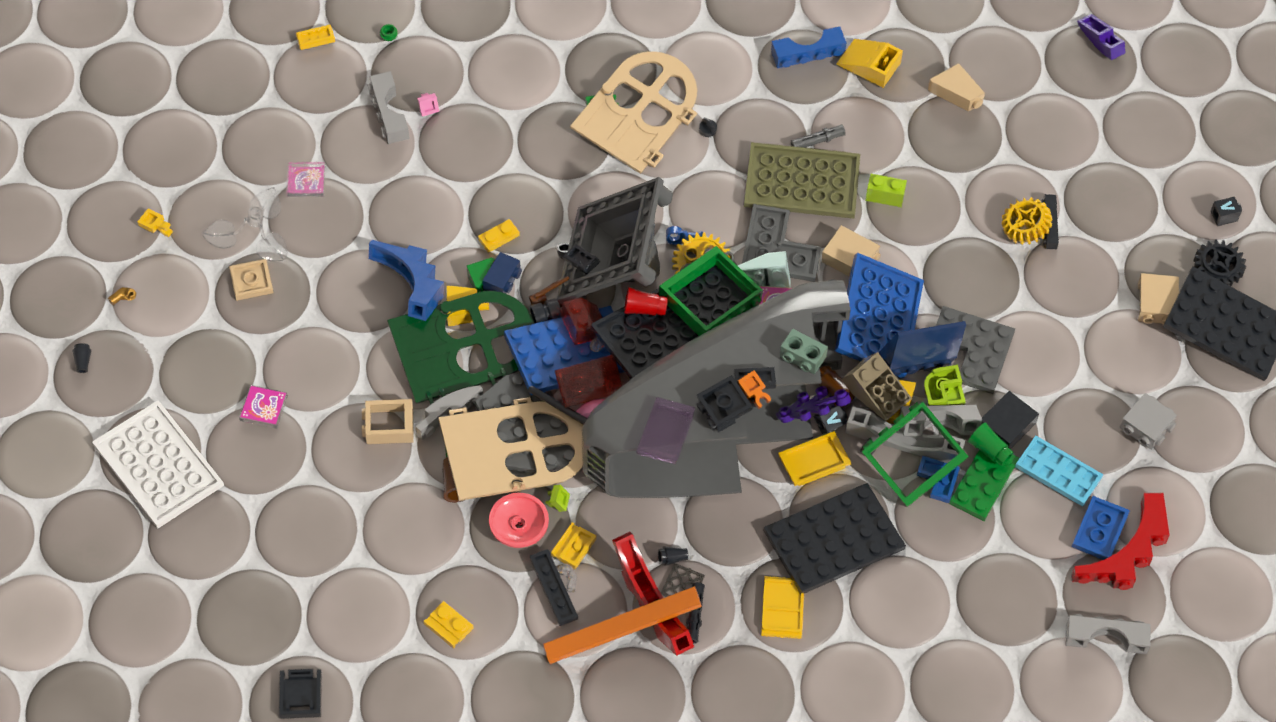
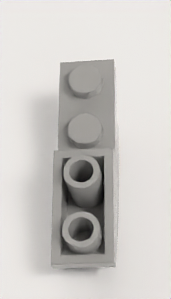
[416,385,483,440]

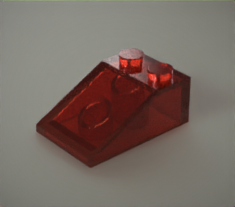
[554,355,622,408]

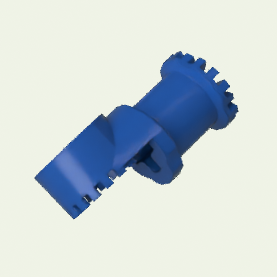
[666,226,703,245]

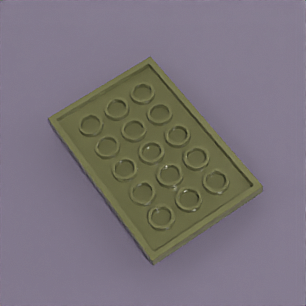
[744,142,860,219]

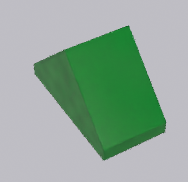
[466,257,495,293]

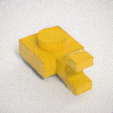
[137,209,173,237]

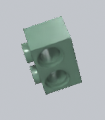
[780,329,828,375]

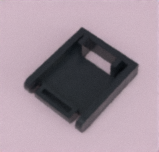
[279,669,322,719]

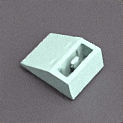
[738,251,791,288]

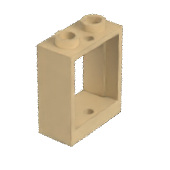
[362,399,414,444]

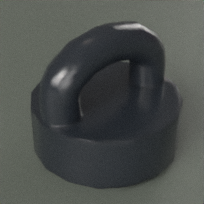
[699,118,717,137]

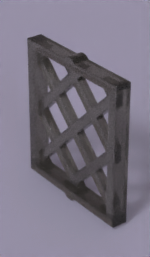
[661,563,705,597]

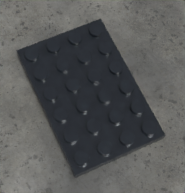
[1163,266,1276,381]
[763,483,906,594]

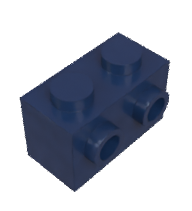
[483,252,522,294]

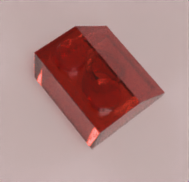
[561,298,603,345]

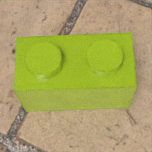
[865,173,907,208]

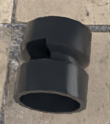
[530,298,562,323]

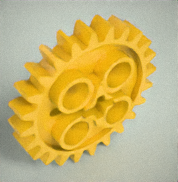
[671,232,730,275]

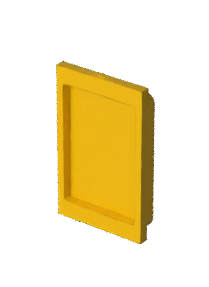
[778,431,851,486]
[761,576,804,639]

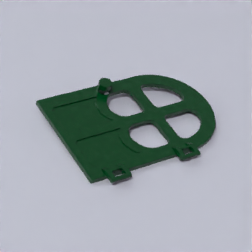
[387,291,535,405]

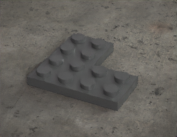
[742,204,821,282]
[936,306,1015,394]

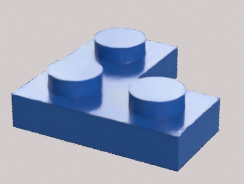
[916,456,960,503]

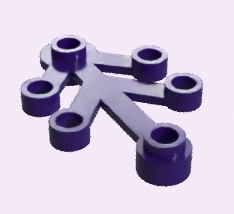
[776,386,851,423]

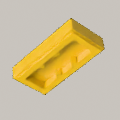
[296,24,335,50]

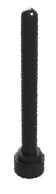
[528,386,587,425]

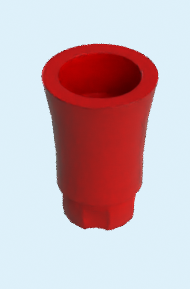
[624,287,667,316]

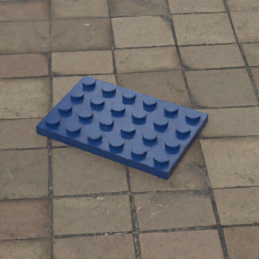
[835,252,924,379]
[504,306,624,395]

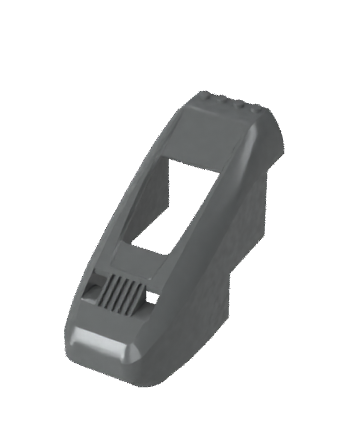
[582,279,851,498]

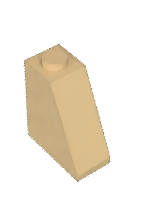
[928,64,985,111]

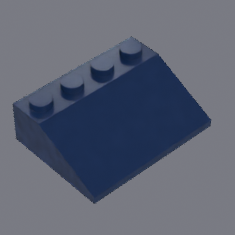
[878,321,966,376]

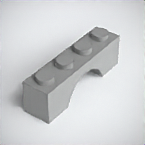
[368,71,409,144]
[899,405,982,436]
[1066,614,1151,654]

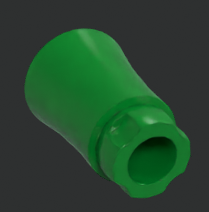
[968,422,1014,466]

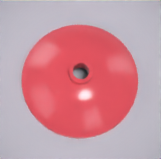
[489,493,549,548]

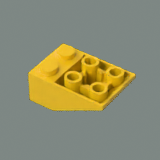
[836,39,903,88]

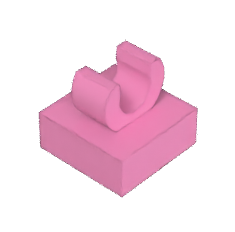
[417,93,439,117]

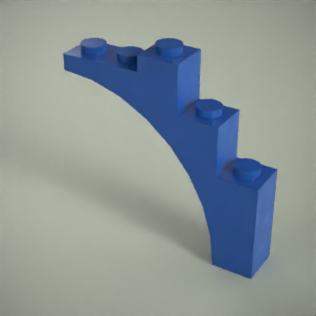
[369,240,444,321]

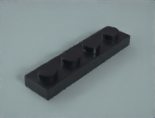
[530,549,578,627]

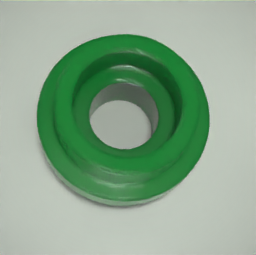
[380,24,398,41]

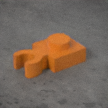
[737,370,771,409]

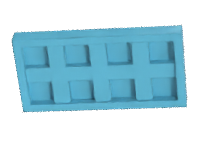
[1015,435,1103,507]

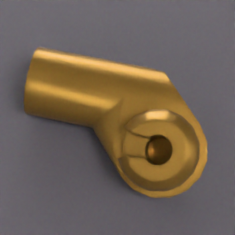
[107,287,136,305]

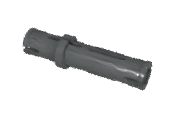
[791,124,846,148]

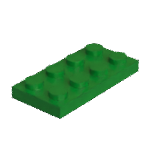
[949,450,1019,522]

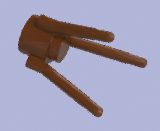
[529,276,569,307]

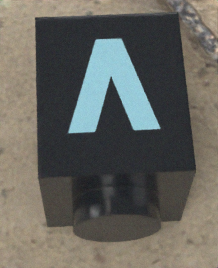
[1210,196,1242,226]
[813,406,847,434]

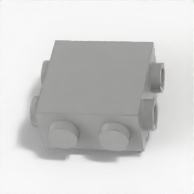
[1120,393,1177,450]

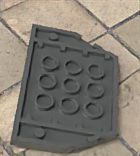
[475,372,574,473]

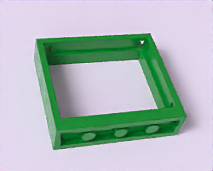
[658,246,763,336]
[862,402,968,507]

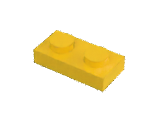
[478,219,520,253]

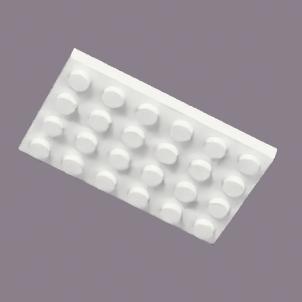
[92,401,224,529]

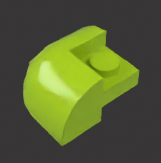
[924,365,966,406]

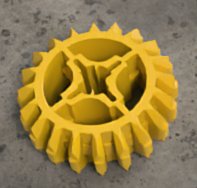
[1001,197,1052,246]

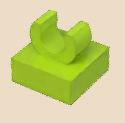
[545,484,570,512]

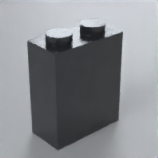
[981,391,1039,449]

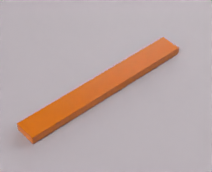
[544,586,702,664]

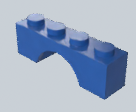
[771,26,847,68]

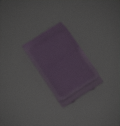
[636,397,695,464]

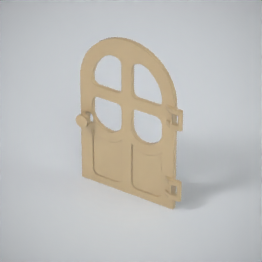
[570,51,697,174]
[438,397,583,501]

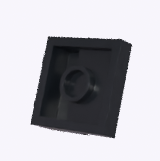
[696,375,753,433]

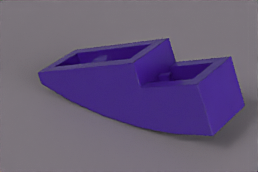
[1077,14,1126,60]

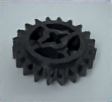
[1193,239,1246,286]

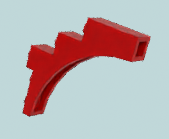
[1071,493,1170,590]
[612,531,694,656]

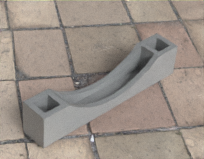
[845,406,965,463]

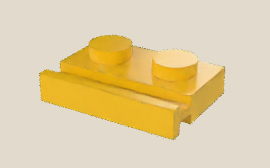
[551,522,597,570]
[424,601,474,649]

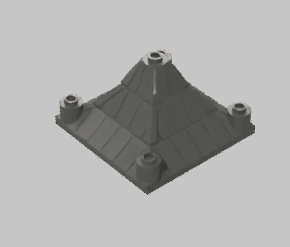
[557,177,673,310]

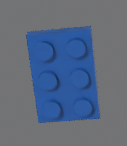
[1072,496,1130,560]

